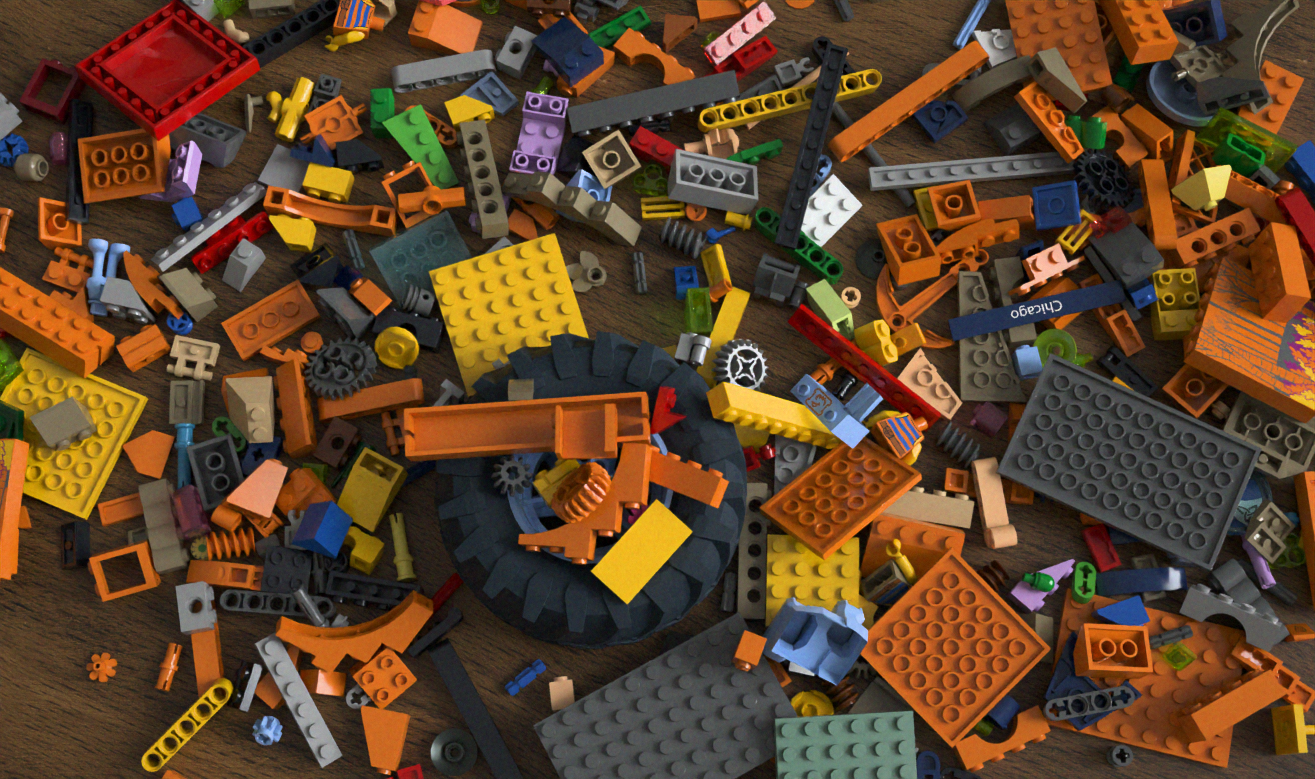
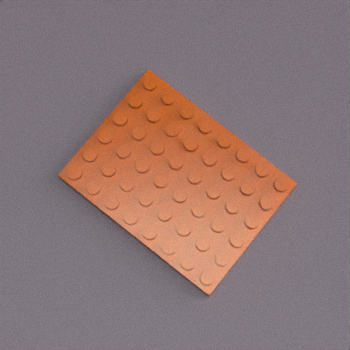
[1043,588,1246,768]

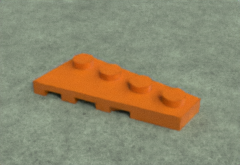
[1014,81,1084,164]

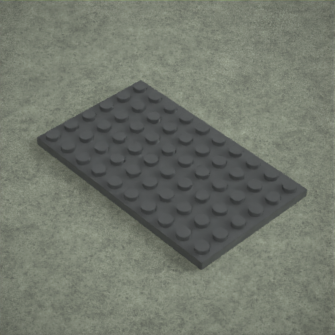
[996,353,1262,572]
[533,612,798,779]

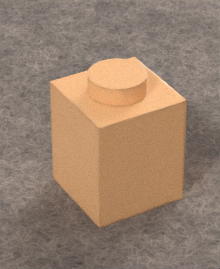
[549,676,575,712]

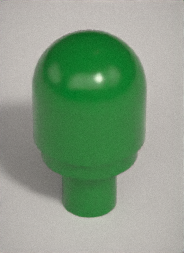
[1022,572,1055,592]

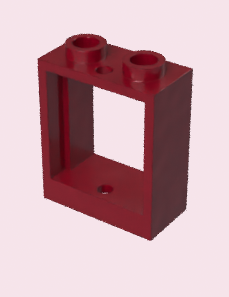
[19,58,86,125]

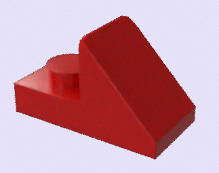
[650,386,687,435]

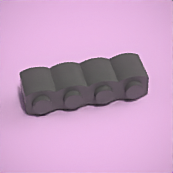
[1206,558,1290,646]

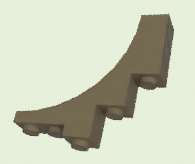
[1221,0,1300,115]
[501,171,642,246]

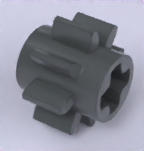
[574,0,599,25]

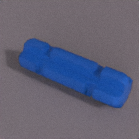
[504,659,546,696]

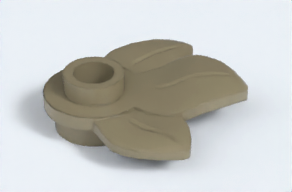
[566,251,607,293]

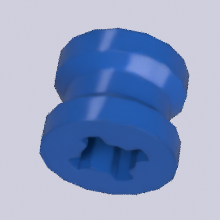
[167,310,193,336]

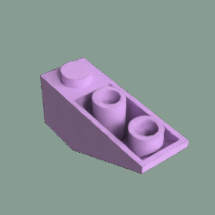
[1006,559,1075,614]

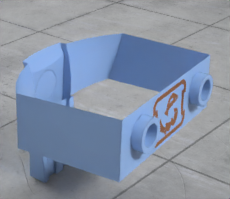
[790,374,883,448]

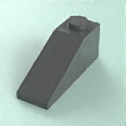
[1197,77,1270,115]

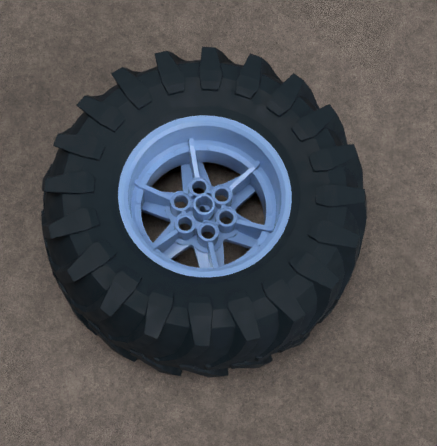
[434,331,747,649]

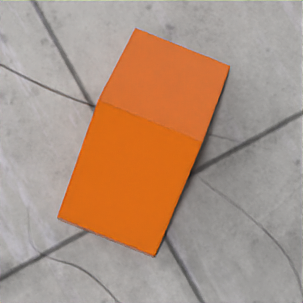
[300,669,347,697]

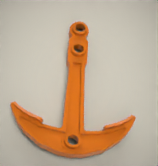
[876,249,989,349]

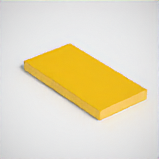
[590,499,693,605]

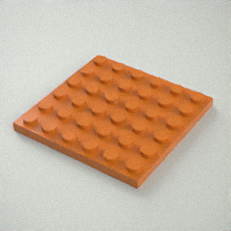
[860,548,1051,748]

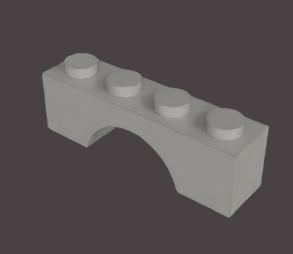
[1179,584,1282,652]

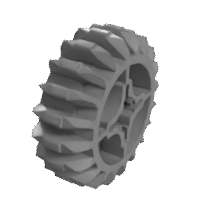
[712,339,769,392]

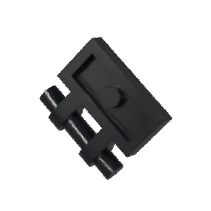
[227,661,263,712]

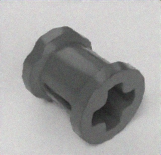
[1106,745,1133,768]

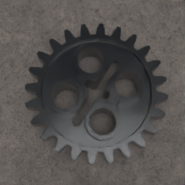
[1072,148,1136,212]

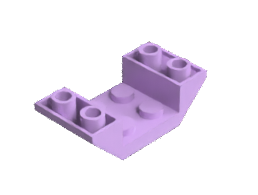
[509,92,569,175]
[138,141,202,202]

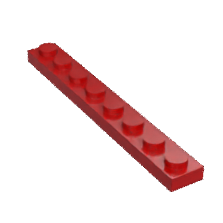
[787,304,941,432]

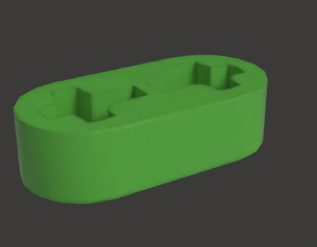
[212,416,248,455]
[1071,562,1096,604]

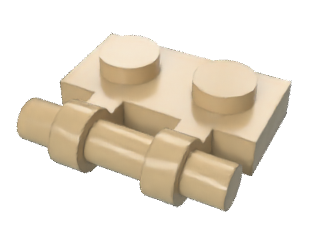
[167,335,220,381]

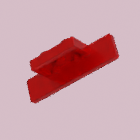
[191,211,274,274]

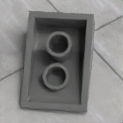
[1088,214,1164,291]

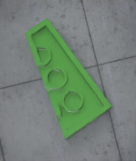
[382,104,459,189]

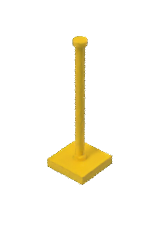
[1271,704,1315,755]

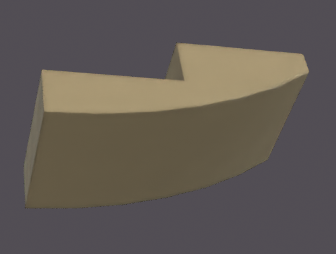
[508,378,534,401]

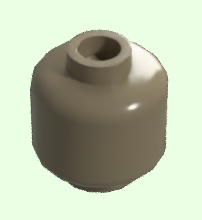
[14,153,49,182]

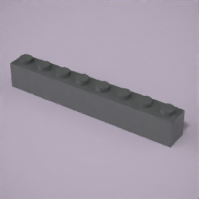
[567,70,740,137]

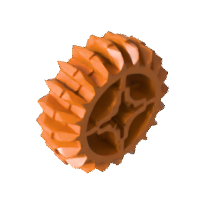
[551,462,612,523]

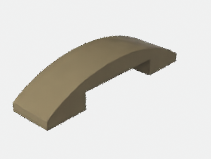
[952,55,1033,112]

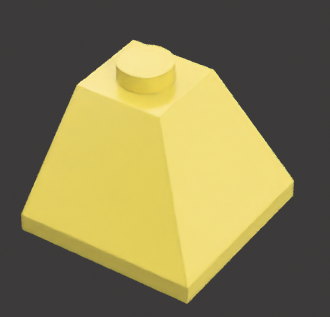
[1171,165,1231,211]

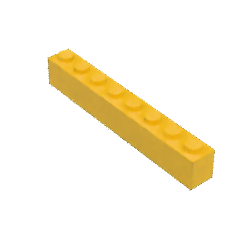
[706,381,842,449]

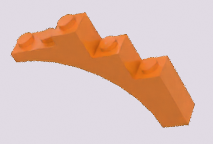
[518,443,652,565]
[275,590,433,673]

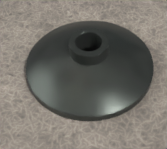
[856,239,892,280]
[431,728,478,776]

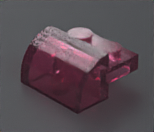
[172,484,210,540]

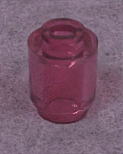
[48,132,68,165]

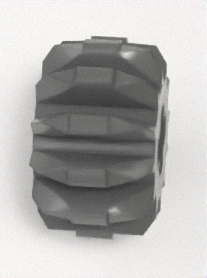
[491,455,533,497]

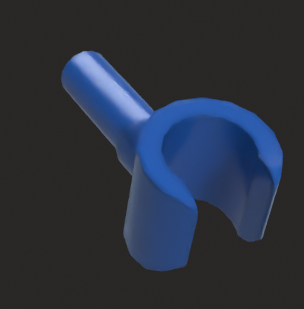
[705,226,736,244]

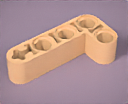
[971,457,1017,549]

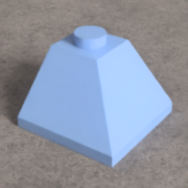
[556,169,612,223]

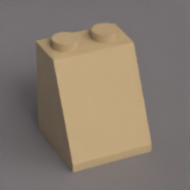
[226,376,276,443]

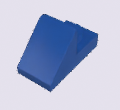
[674,266,699,300]

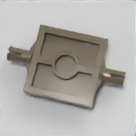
[1170,45,1228,90]

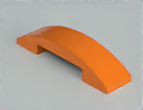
[944,468,1034,505]

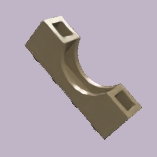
[988,256,1037,348]

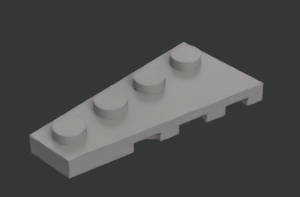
[774,434,817,495]

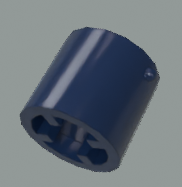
[984,694,1020,730]

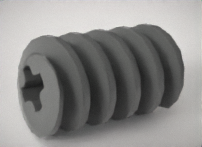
[659,217,707,259]
[935,421,984,469]

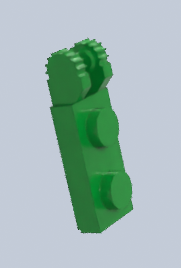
[726,139,783,165]

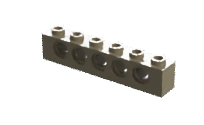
[456,120,509,239]
[736,483,771,622]

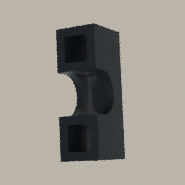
[372,306,446,354]

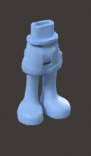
[86,239,130,317]

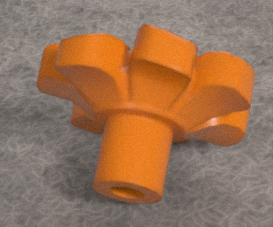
[86,653,117,683]

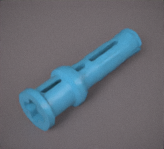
[174,423,195,492]

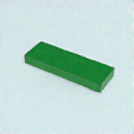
[587,5,651,49]

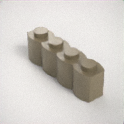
[139,479,190,575]

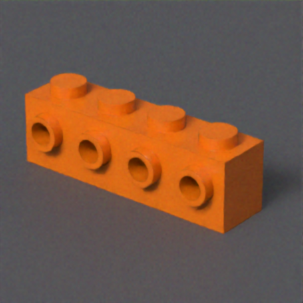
[649,445,729,508]

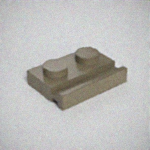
[169,380,205,426]

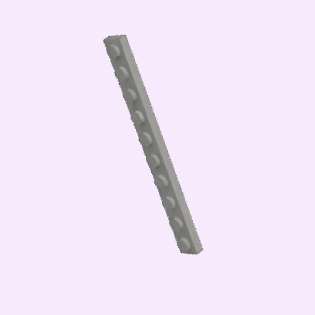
[867,152,1078,191]

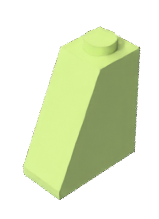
[806,279,855,341]

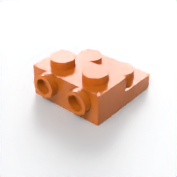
[275,468,338,519]

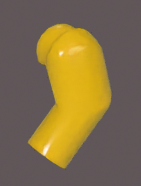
[266,91,283,123]

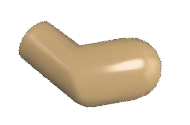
[223,20,249,44]

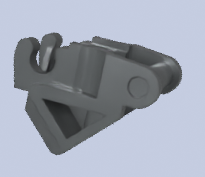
[752,252,801,308]

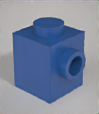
[171,196,204,233]

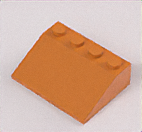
[78,128,171,204]
[859,512,965,580]

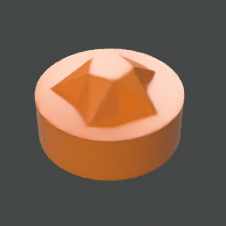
[685,203,707,221]

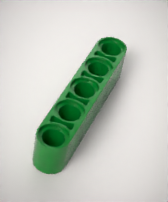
[754,207,843,285]

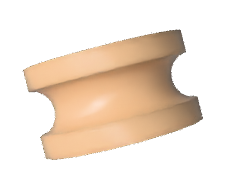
[840,287,861,309]

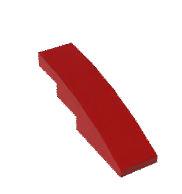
[703,36,778,82]

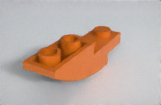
[936,217,1019,265]
[123,250,184,319]
[186,560,272,593]

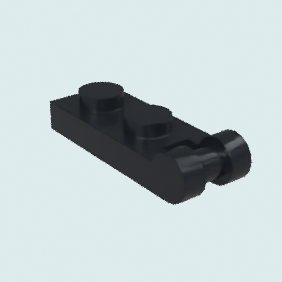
[1096,346,1158,397]
[407,608,464,659]

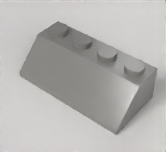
[668,149,759,215]

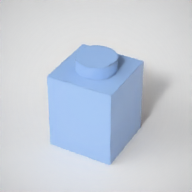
[1011,345,1043,381]

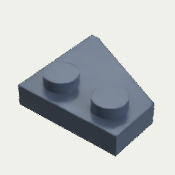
[460,71,519,116]

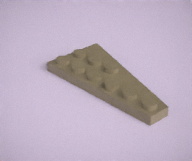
[957,271,1027,403]

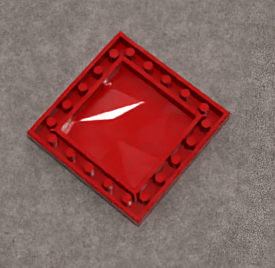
[74,0,260,141]

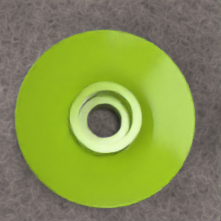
[1033,329,1077,368]

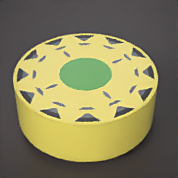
[191,537,214,561]

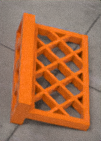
[1168,130,1219,225]

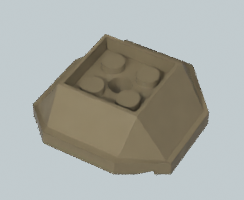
[1221,392,1315,481]

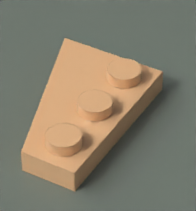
[897,348,962,422]

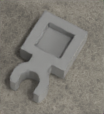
[774,57,814,87]
[285,510,307,550]

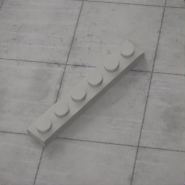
[150,182,267,271]
[254,632,343,768]

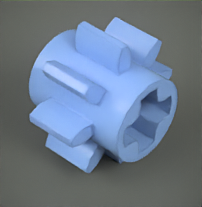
[252,716,283,745]

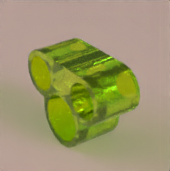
[633,164,668,197]
[1267,533,1306,569]

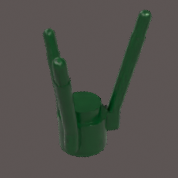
[331,442,376,488]

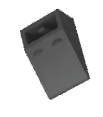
[316,287,375,340]

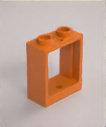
[380,160,445,229]
[88,539,161,602]

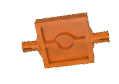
[300,95,368,151]

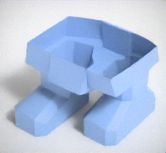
[762,597,868,685]

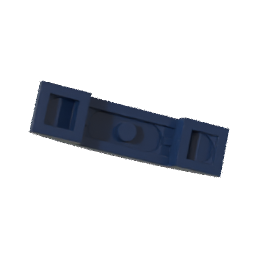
[1095,567,1188,597]

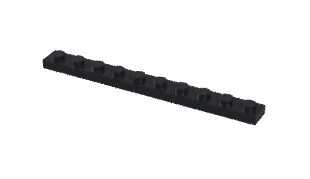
[774,43,848,251]

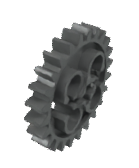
[304,337,378,401]

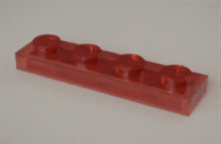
[702,1,776,66]

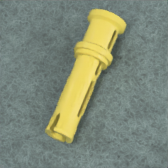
[389,513,417,583]

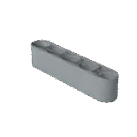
[391,49,496,93]

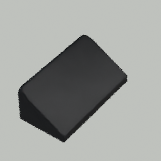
[61,521,90,570]

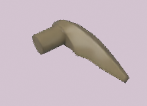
[244,94,263,133]

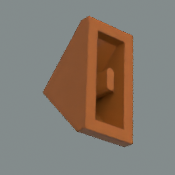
[663,14,698,54]

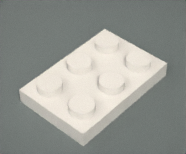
[801,174,863,247]

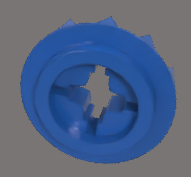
[0,133,29,167]

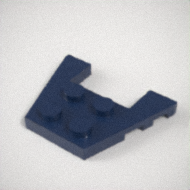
[1043,632,1142,731]

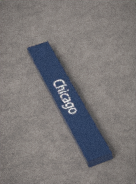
[947,280,1126,342]

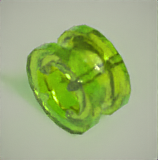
[481,0,500,14]

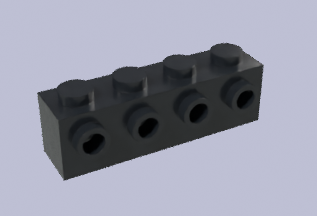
[325,571,424,611]

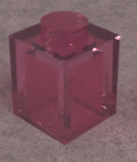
[970,401,1009,439]

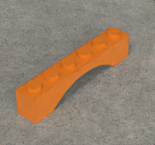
[263,185,399,238]

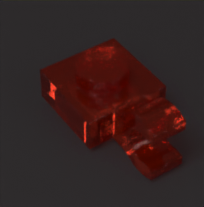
[1089,205,1132,239]

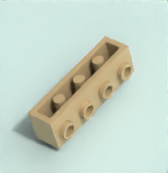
[883,486,974,528]

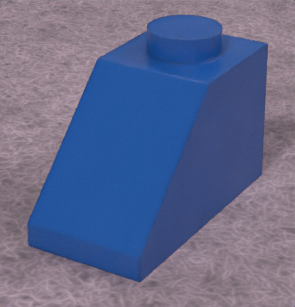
[1091,595,1150,626]

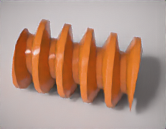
[206,527,255,561]

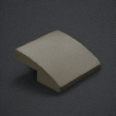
[1244,498,1295,564]

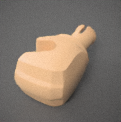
[684,128,739,159]

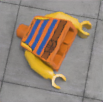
[325,0,385,52]
[861,410,928,466]

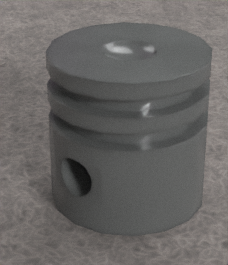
[402,284,436,317]

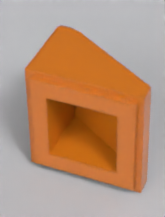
[1285,623,1315,642]

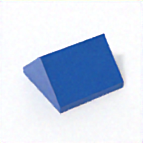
[292,500,353,559]

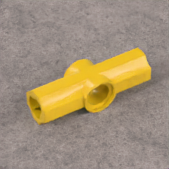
[275,77,315,142]

